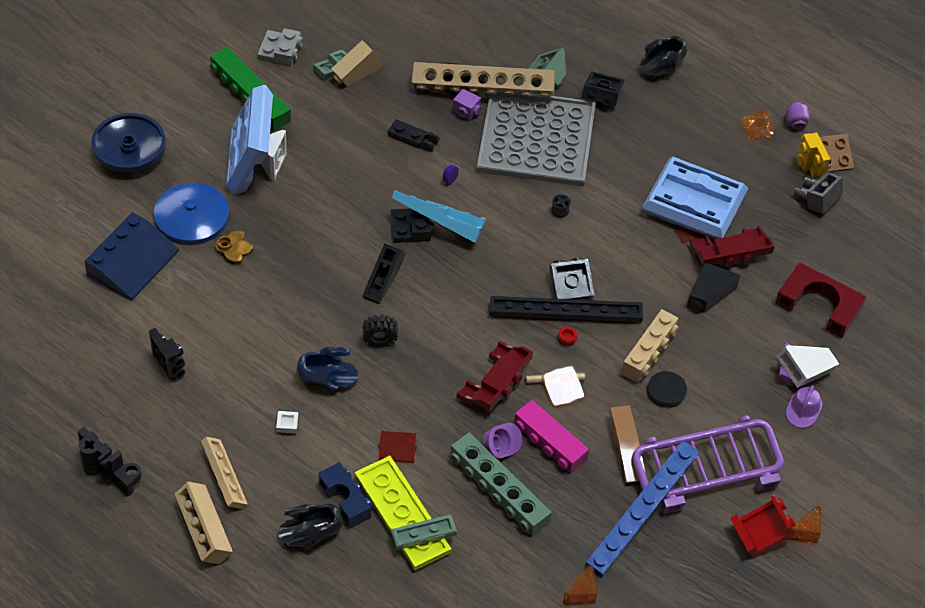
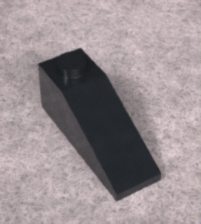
[362,243,406,303]

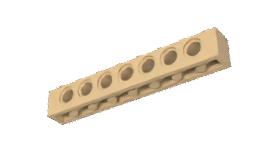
[412,62,556,97]

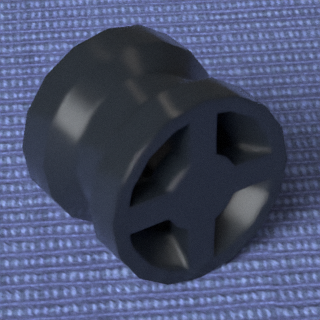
[551,194,571,218]

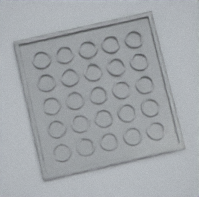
[476,92,596,186]

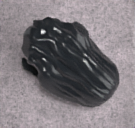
[640,35,688,78]
[279,504,343,549]

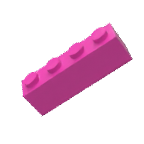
[514,400,589,474]

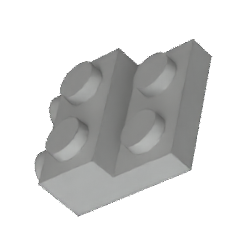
[257,28,303,66]

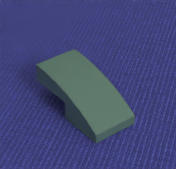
[313,50,347,80]

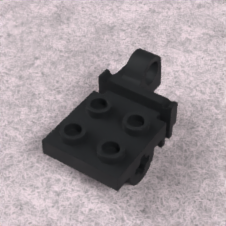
[77,427,141,496]

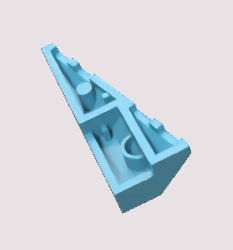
[392,190,486,243]

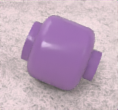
[786,102,810,130]

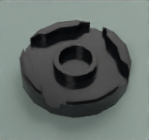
[648,371,687,407]

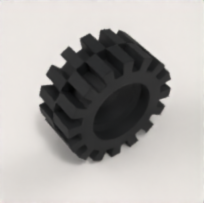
[362,314,398,347]

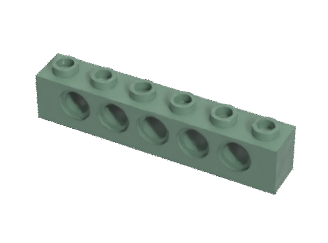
[450,432,552,536]

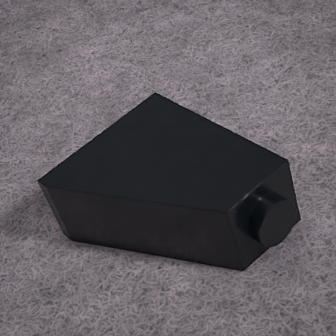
[687,262,741,313]

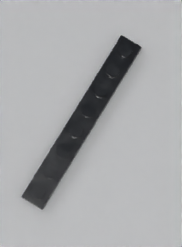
[489,296,643,322]

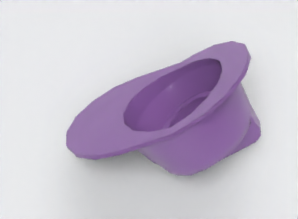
[786,385,823,428]
[481,423,522,458]

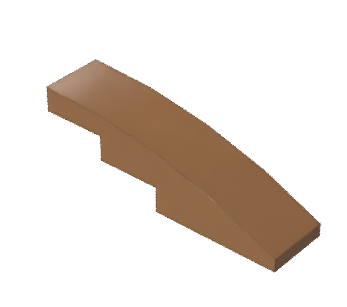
[610,405,645,484]

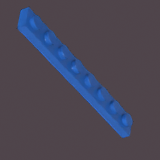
[586,441,699,577]

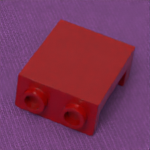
[730,494,797,558]

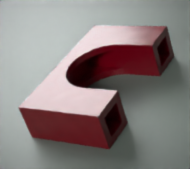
[775,262,867,338]

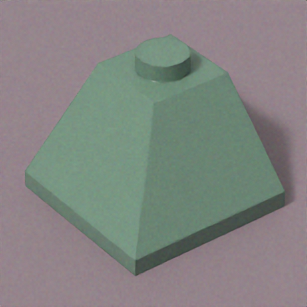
[529,48,566,88]

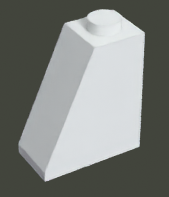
[776,345,839,388]

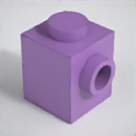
[453,89,482,121]

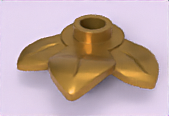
[216,231,253,262]

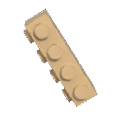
[621,309,679,383]
[175,481,233,564]

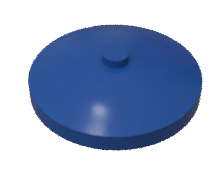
[154,182,229,245]

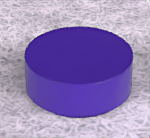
[443,165,459,184]

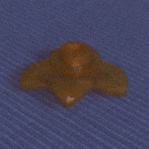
[740,110,775,140]

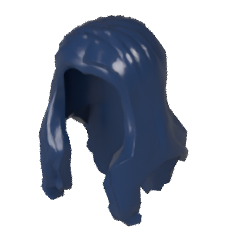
[297,347,358,391]

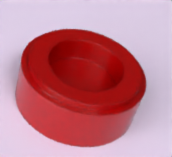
[558,327,577,346]

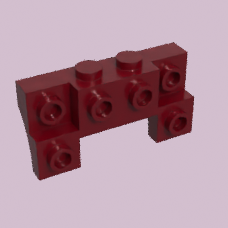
[689,225,775,268]
[456,341,533,412]

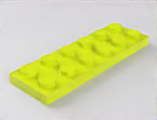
[354,456,451,571]

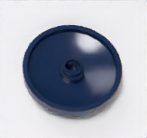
[91,113,166,172]

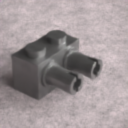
[794,172,843,214]

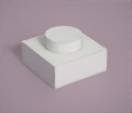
[276,411,298,433]

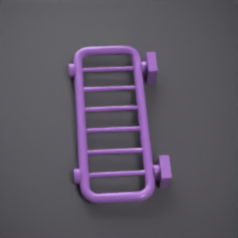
[632,415,784,515]

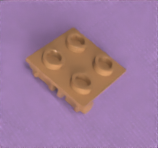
[820,134,854,172]

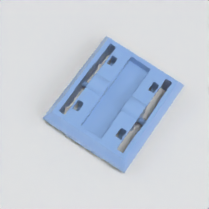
[226,85,273,195]
[641,157,748,240]

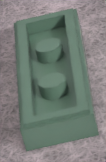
[391,514,457,550]

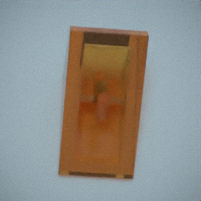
[788,506,821,543]
[563,565,598,606]

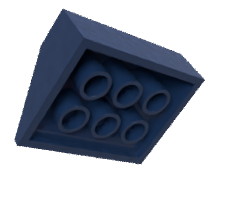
[84,212,179,301]

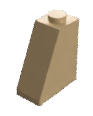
[331,40,384,87]

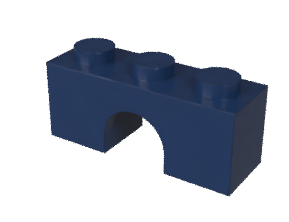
[318,462,373,529]

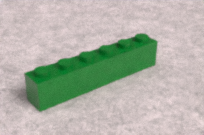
[210,47,291,131]

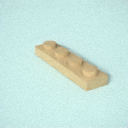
[201,437,248,509]

